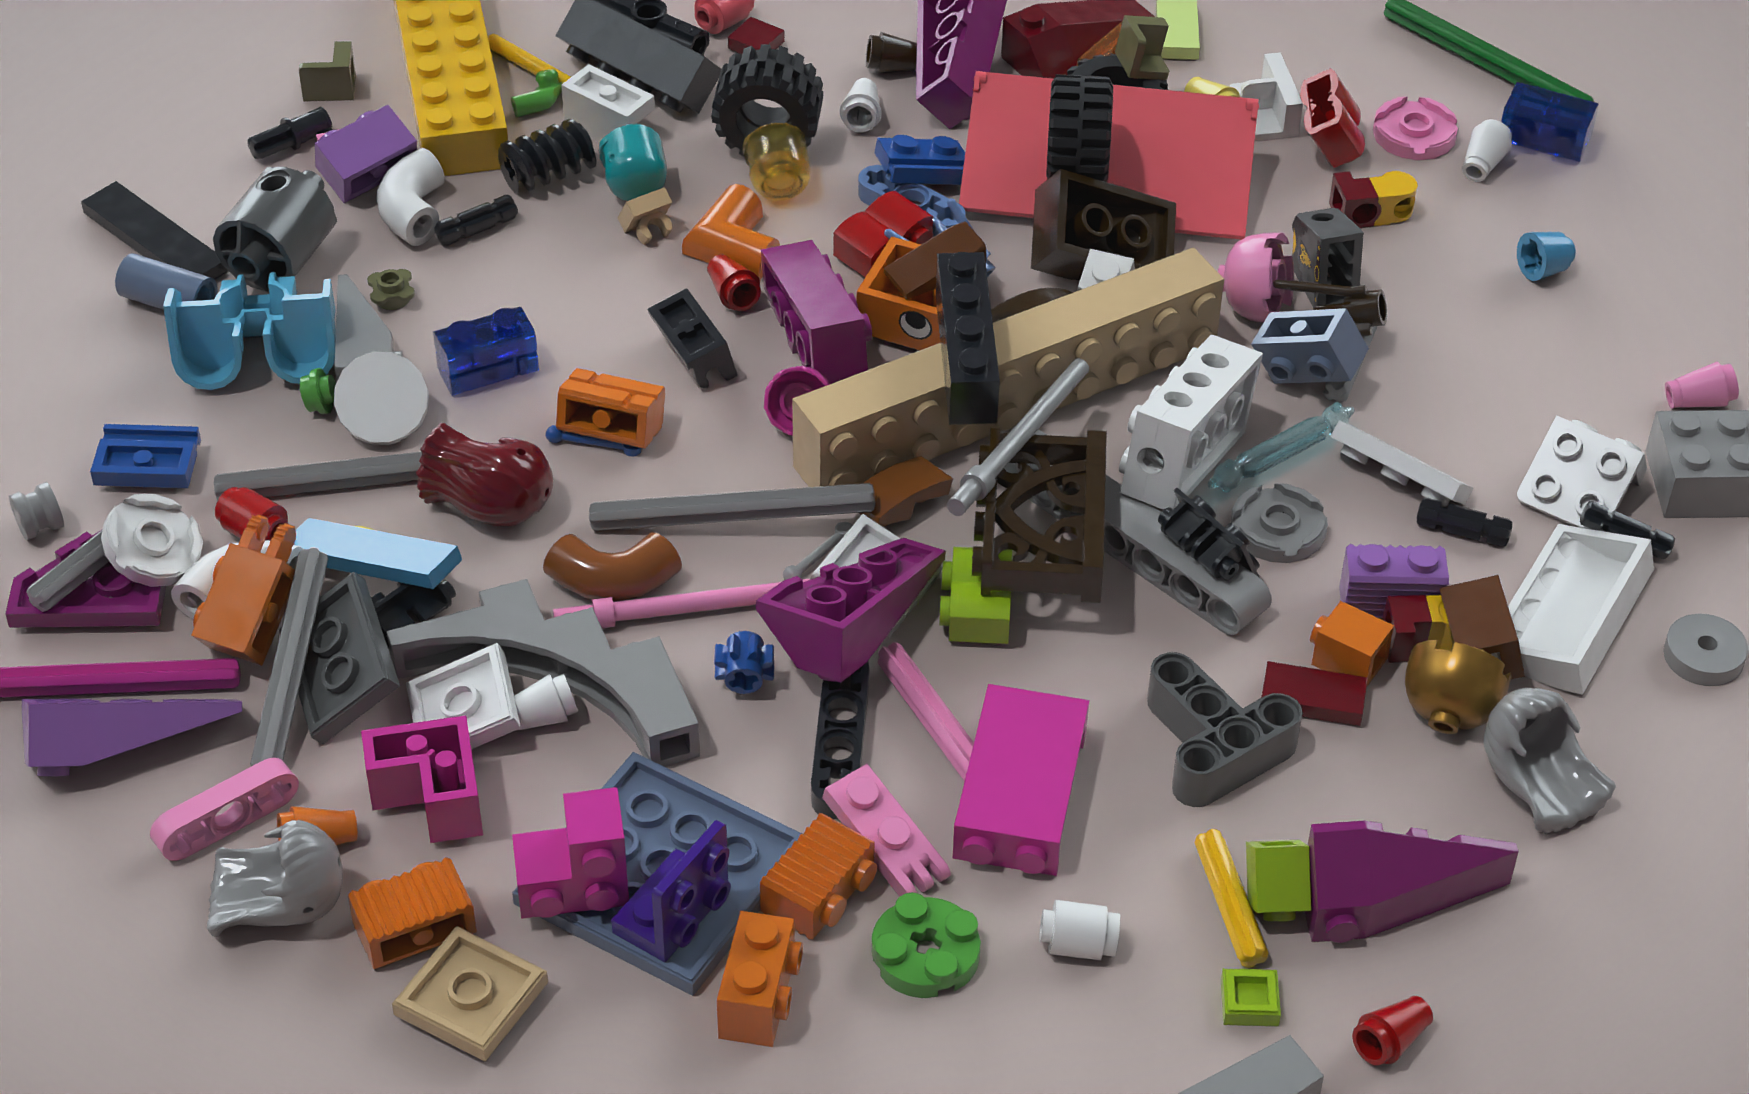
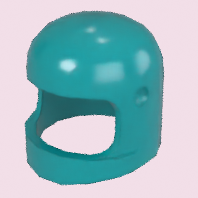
[598,124,667,201]

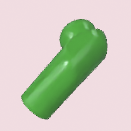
[511,69,562,117]

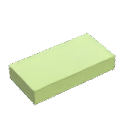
[1155,0,1200,60]

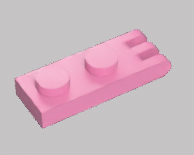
[822,764,951,897]

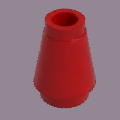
[707,254,761,311]
[1352,996,1433,1066]

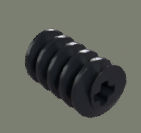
[498,119,597,193]

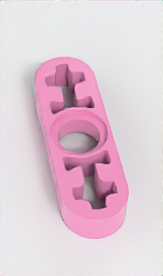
[150,758,299,861]

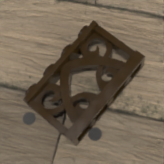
[972,427,1107,603]

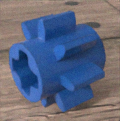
[714,631,775,694]

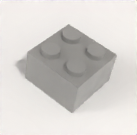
[1645,410,1749,518]

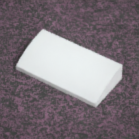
[1491,524,1654,695]

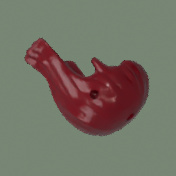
[416,423,553,526]

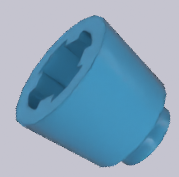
[1517,232,1576,281]

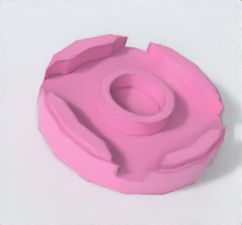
[1373,96,1458,160]

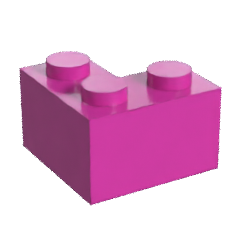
[361,715,483,843]
[512,787,629,919]

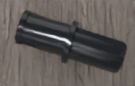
[247,106,333,159]

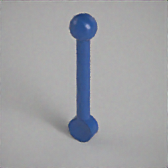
[545,425,642,457]

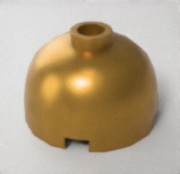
[1404,640,1511,734]

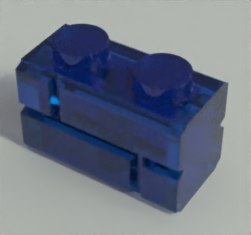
[1501,82,1599,162]
[433,306,539,396]

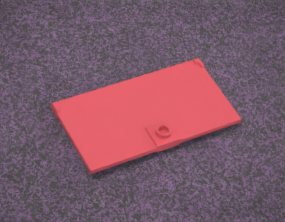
[959,71,1259,240]

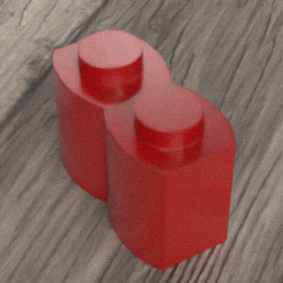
[1300,68,1365,168]
[833,191,933,277]

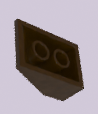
[1031,169,1176,280]

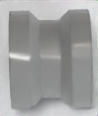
[9,482,64,540]

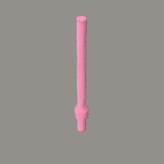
[553,579,810,628]

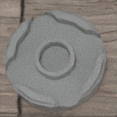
[1231,483,1328,563]

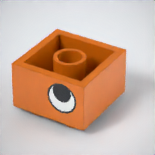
[856,236,941,350]

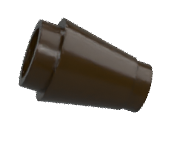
[866,32,917,73]

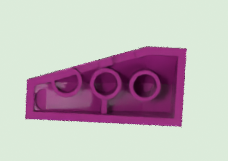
[1304,820,1519,943]

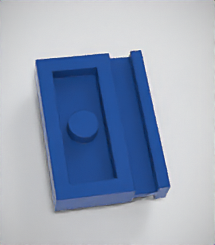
[874,135,965,185]
[90,424,201,488]

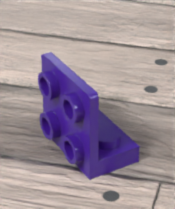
[611,820,731,963]

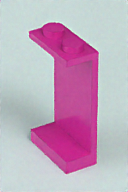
[952,684,1090,876]

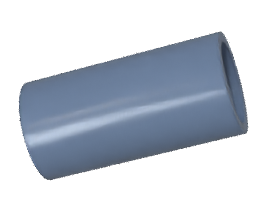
[115,253,218,310]

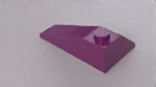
[756,538,946,683]

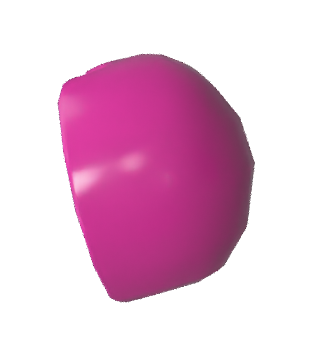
[764,366,830,436]

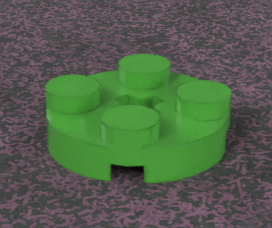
[871,892,981,998]

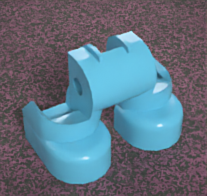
[163,272,336,390]

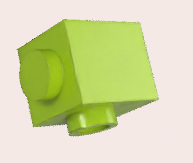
[1246,839,1311,921]

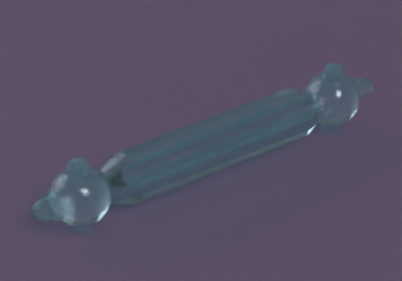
[1208,402,1355,492]

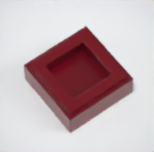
[728,17,785,54]

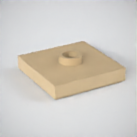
[392,926,548,1062]

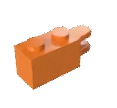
[191,515,297,666]

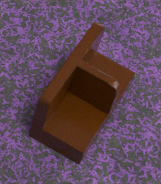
[1440,575,1525,680]

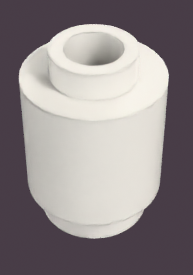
[1039,900,1120,960]

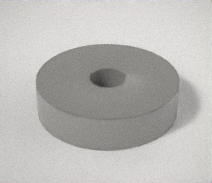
[1663,614,1748,686]

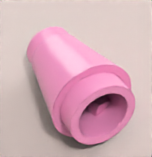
[1665,362,1739,409]

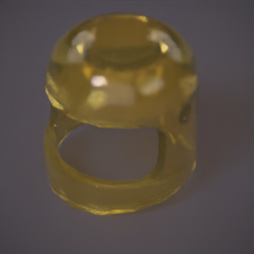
[743,123,811,201]

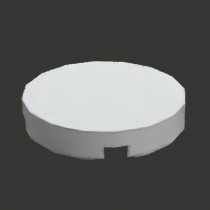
[334,351,429,445]
[101,494,203,587]

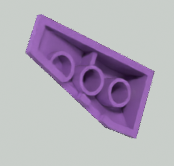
[22,698,242,776]

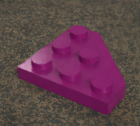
[5,530,166,628]

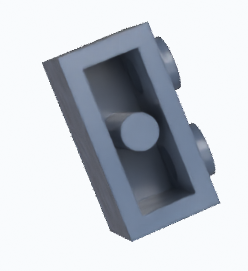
[1251,308,1369,384]

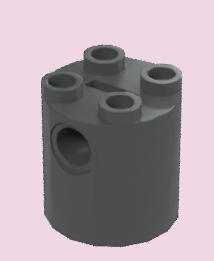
[213,167,337,291]

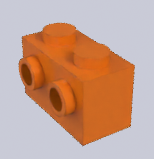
[717,910,803,1047]

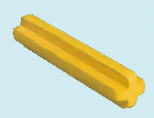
[1194,829,1269,968]

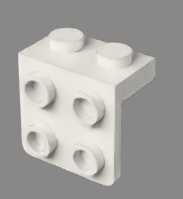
[1517,415,1647,531]

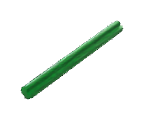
[1384,0,1594,119]

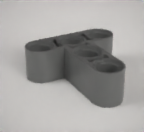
[1147,652,1303,807]

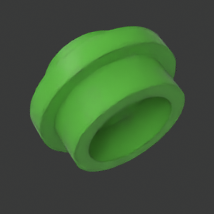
[300,368,336,415]

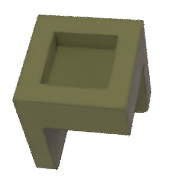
[1115,15,1170,80]
[299,41,356,102]

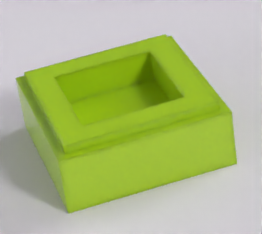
[1221,968,1281,1026]

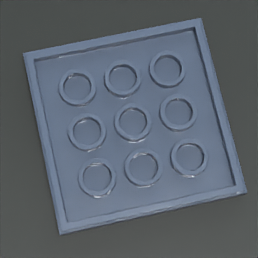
[512,752,802,996]

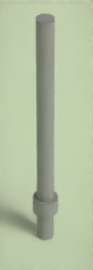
[947,358,1089,516]

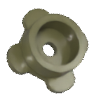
[367,269,415,310]

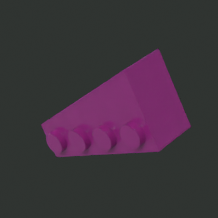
[916,0,1007,129]
[761,240,872,384]

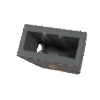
[1292,208,1364,308]

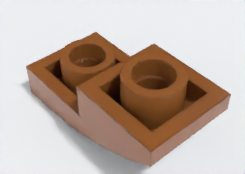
[859,456,953,527]

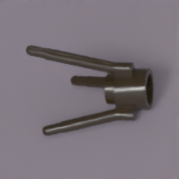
[1273,280,1387,336]

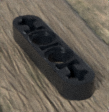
[811,662,870,819]

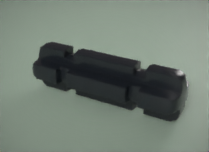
[434,195,518,246]
[1417,498,1513,547]
[1580,501,1675,559]

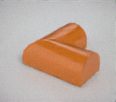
[682,184,780,280]

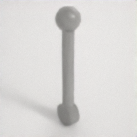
[783,522,853,580]

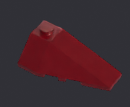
[1001,0,1155,79]

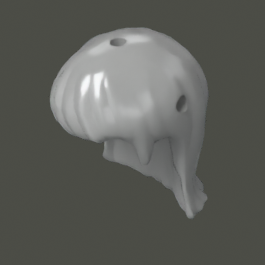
[1483,688,1616,834]
[207,820,343,937]

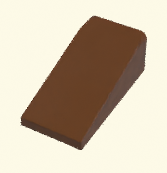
[884,221,987,300]

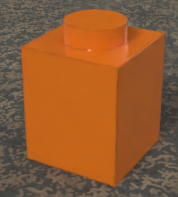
[1310,601,1394,686]

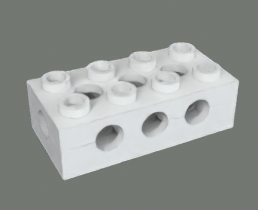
[1119,334,1263,510]

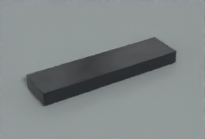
[81,181,228,279]

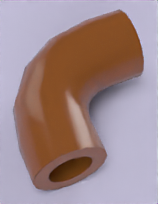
[543,532,682,602]

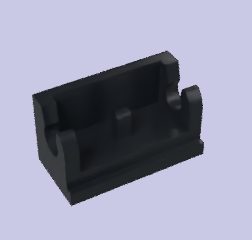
[647,288,738,389]

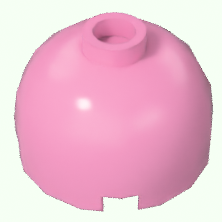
[1218,232,1294,322]

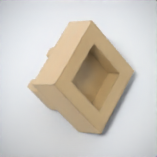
[618,187,672,245]

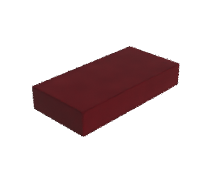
[1261,661,1368,726]

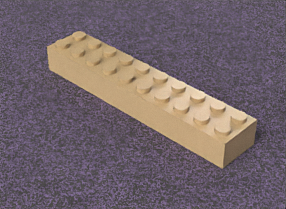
[792,247,1224,487]

